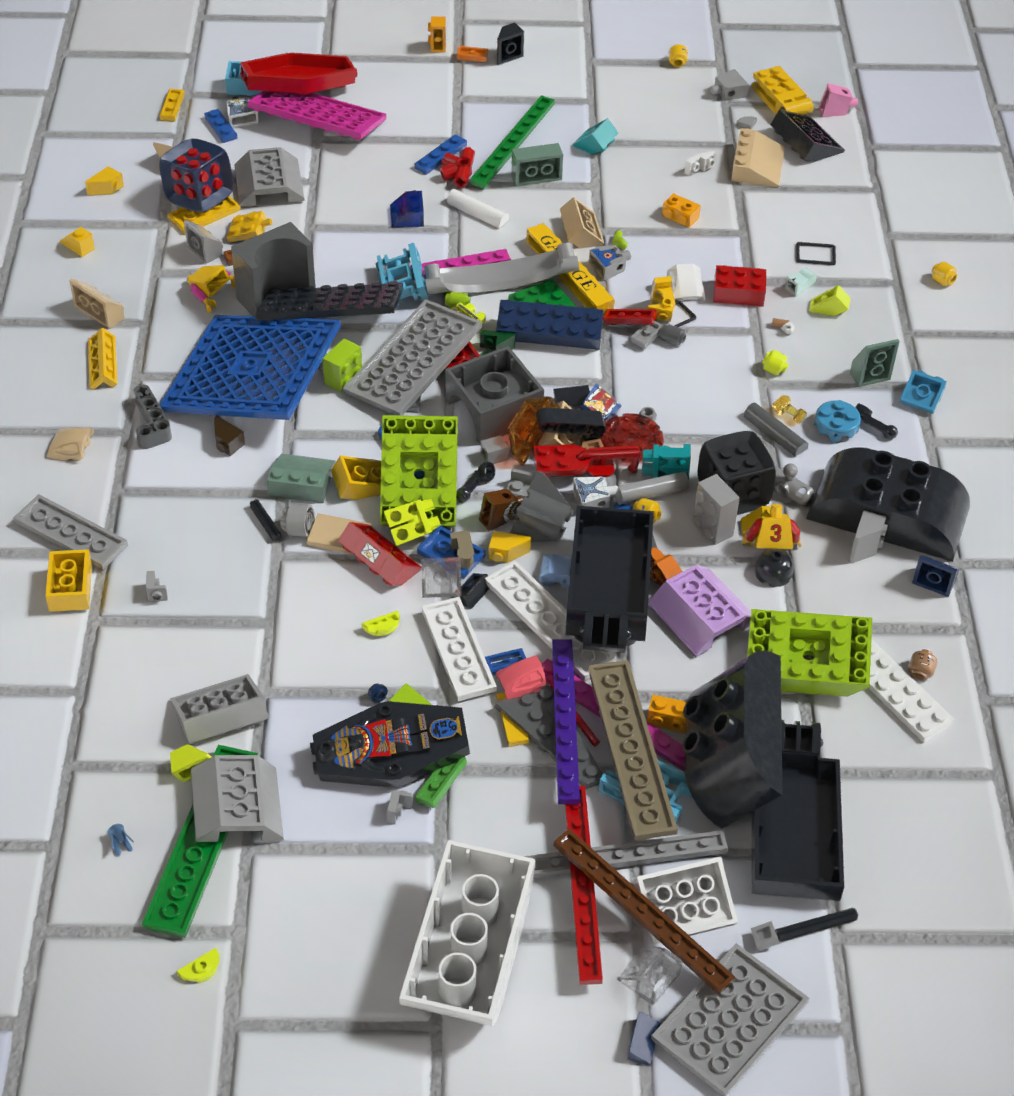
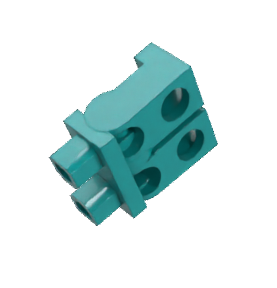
[642,444,691,480]

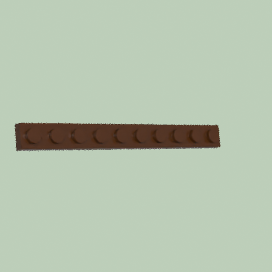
[553,829,735,995]

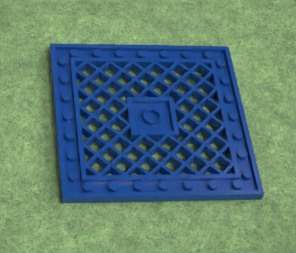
[159,315,341,420]

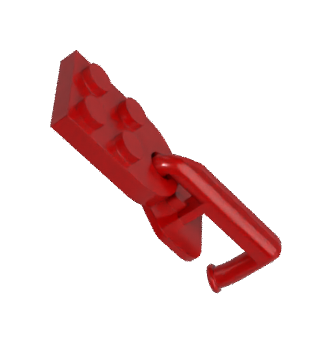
[533,444,640,477]

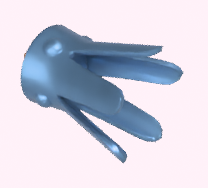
[107,824,134,856]

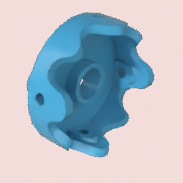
[814,400,861,443]

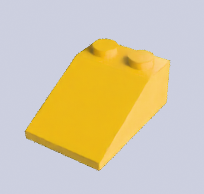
[331,456,381,500]

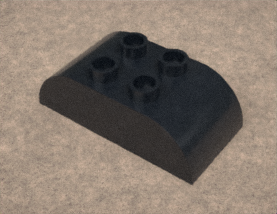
[806,447,970,562]
[682,651,782,829]

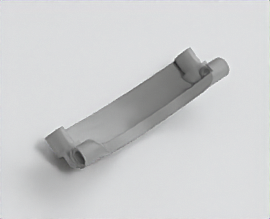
[424,242,579,295]

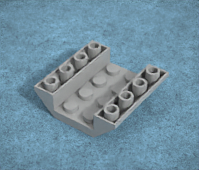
[234,147,305,207]
[191,755,284,842]

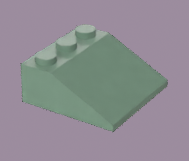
[267,454,335,503]

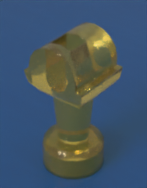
[772,395,807,424]

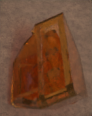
[507,396,560,466]

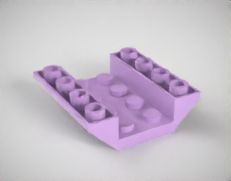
[648,564,751,656]

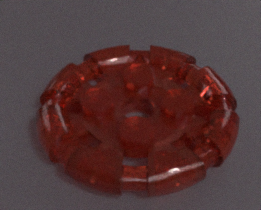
[601,413,664,463]

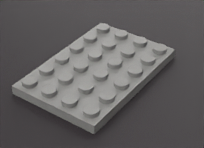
[651,943,810,1096]

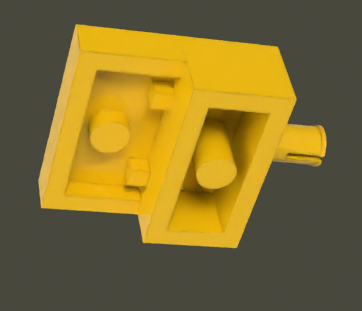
[226,211,273,243]

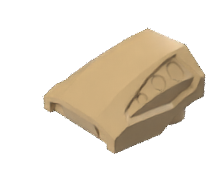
[47,427,94,461]

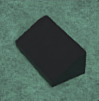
[553,385,590,406]
[451,573,490,609]

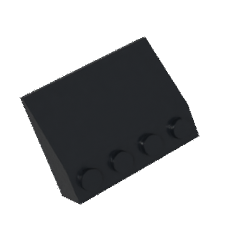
[770,109,845,161]

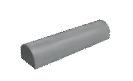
[614,472,689,505]

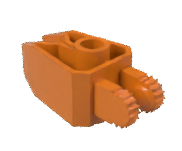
[650,548,683,587]

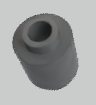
[659,324,686,346]

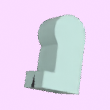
[785,267,817,296]

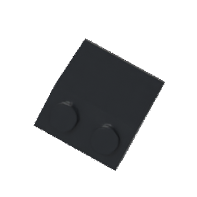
[497,22,524,65]

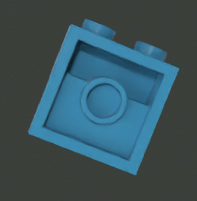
[900,370,947,414]

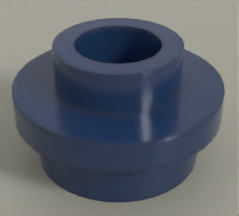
[368,683,388,703]

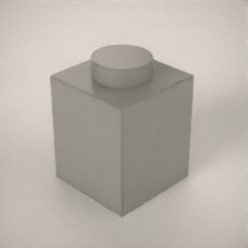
[481,435,510,464]

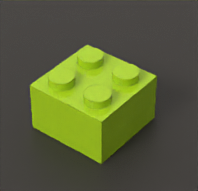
[323,338,362,392]

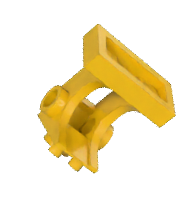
[647,276,675,322]

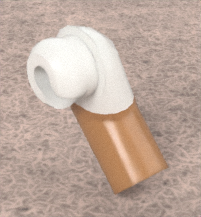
[772,318,794,334]

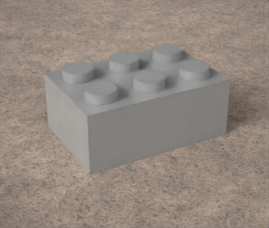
[693,474,740,545]

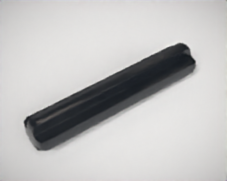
[250,499,282,542]

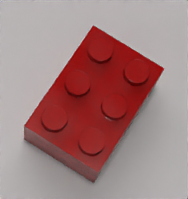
[713,265,767,307]

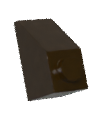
[214,415,245,456]

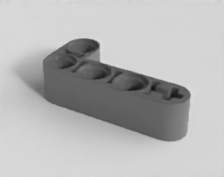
[134,384,172,449]

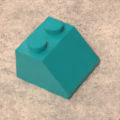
[572,118,618,154]

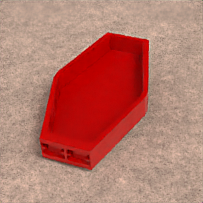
[240,53,357,95]

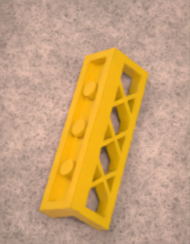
[88,328,118,390]

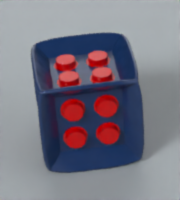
[159,138,233,212]

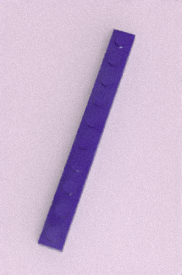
[552,639,580,805]

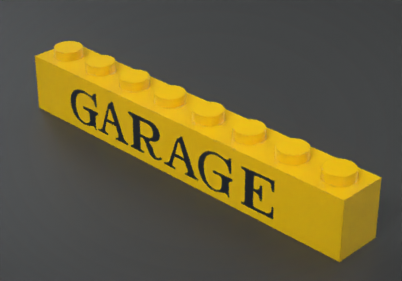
[526,223,615,316]

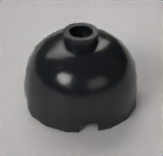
[754,549,794,587]

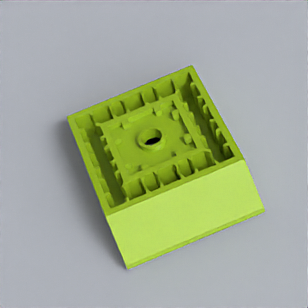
[380,415,458,527]
[747,609,872,697]

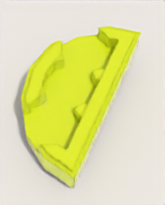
[361,610,400,636]
[177,947,220,983]

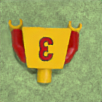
[742,504,801,549]

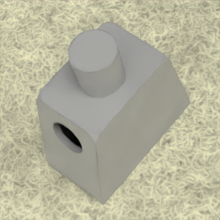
[710,69,749,100]

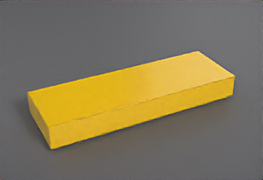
[159,89,185,122]
[496,692,529,747]

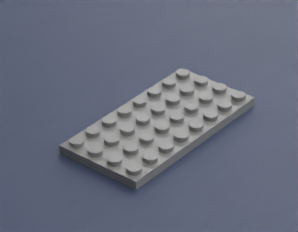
[343,299,483,415]

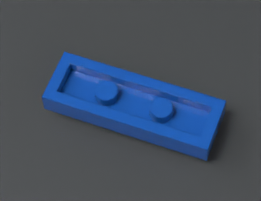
[204,109,238,143]

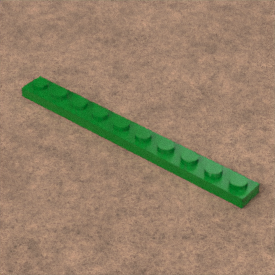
[470,95,555,189]

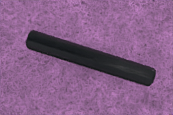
[775,908,858,942]

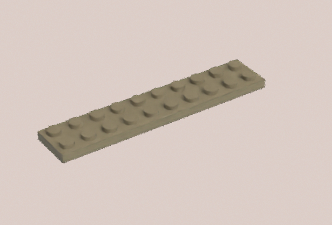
[588,660,678,840]

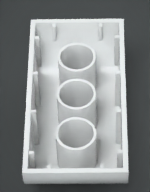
[399,840,535,1026]

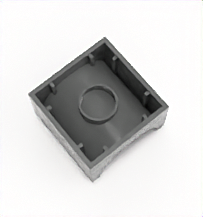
[231,222,316,316]
[446,346,544,445]

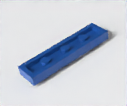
[414,134,467,175]

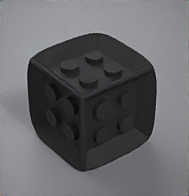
[697,431,776,515]

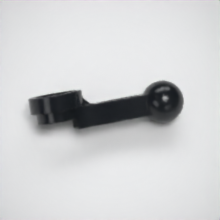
[855,403,898,439]
[457,462,495,502]

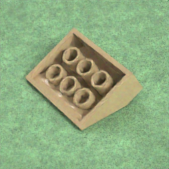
[731,128,785,188]

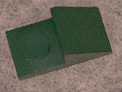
[480,330,516,350]

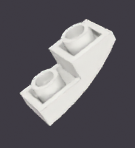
[684,151,716,176]

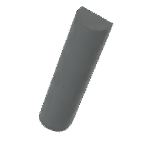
[744,402,809,457]

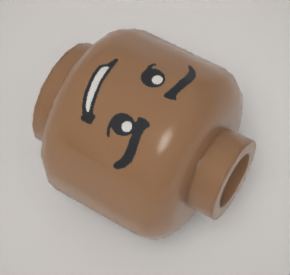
[908,649,937,680]

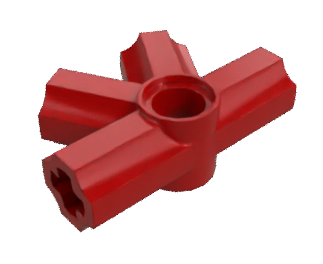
[440,147,475,188]

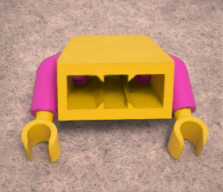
[187,265,236,313]

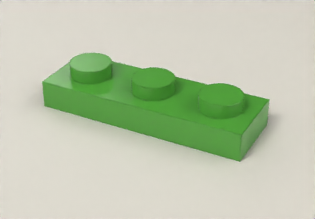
[415,757,467,808]

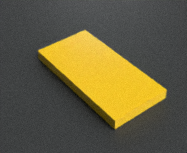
[167,196,241,235]

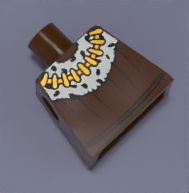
[479,489,523,531]

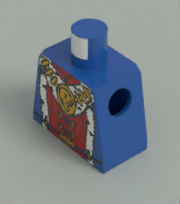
[579,383,622,422]

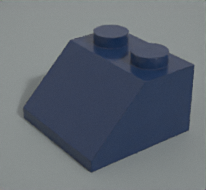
[912,555,959,597]

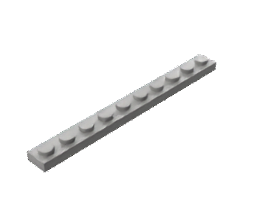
[523,830,728,879]

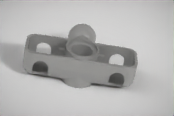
[774,463,814,506]

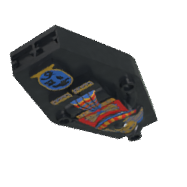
[310,701,470,788]

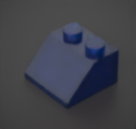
[390,190,424,228]

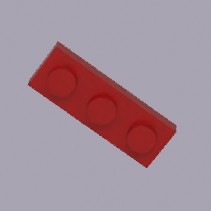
[603,309,657,325]

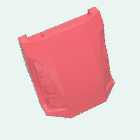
[496,655,546,699]

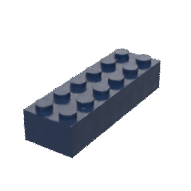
[496,300,604,350]

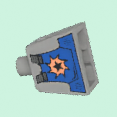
[589,245,631,281]

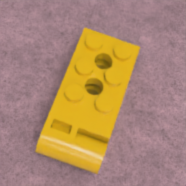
[751,66,814,115]

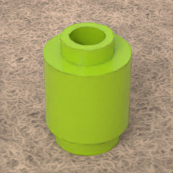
[445,292,471,308]

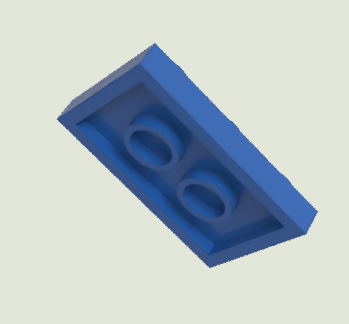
[417,526,486,579]

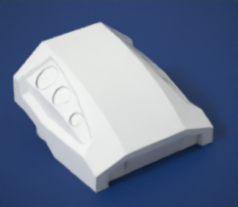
[667,263,705,301]

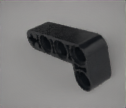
[536,407,606,441]

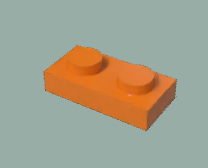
[457,46,488,62]

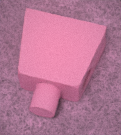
[819,83,858,117]

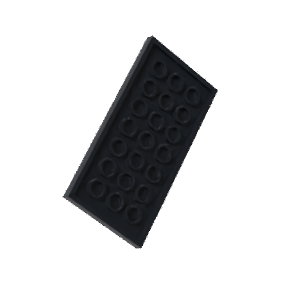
[255,281,404,321]

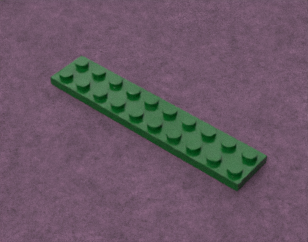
[142,744,258,938]

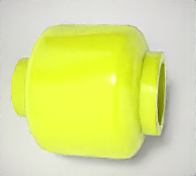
[762,350,789,376]

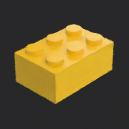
[45,549,92,612]

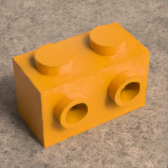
[428,16,446,52]
[662,193,701,228]
[647,694,687,733]

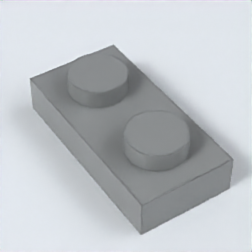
[630,321,663,349]

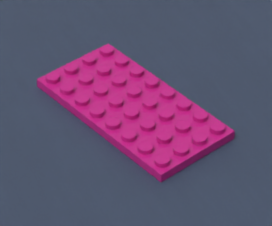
[248,91,387,140]

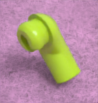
[612,230,628,250]

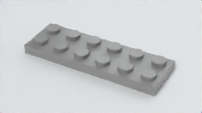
[13,494,128,570]

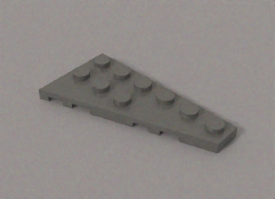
[494,686,603,789]

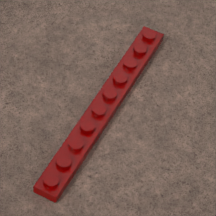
[565,786,603,985]

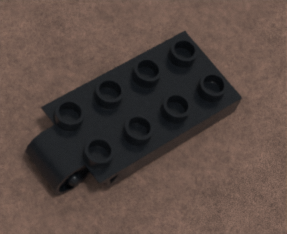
[565,506,654,653]
[752,720,844,901]

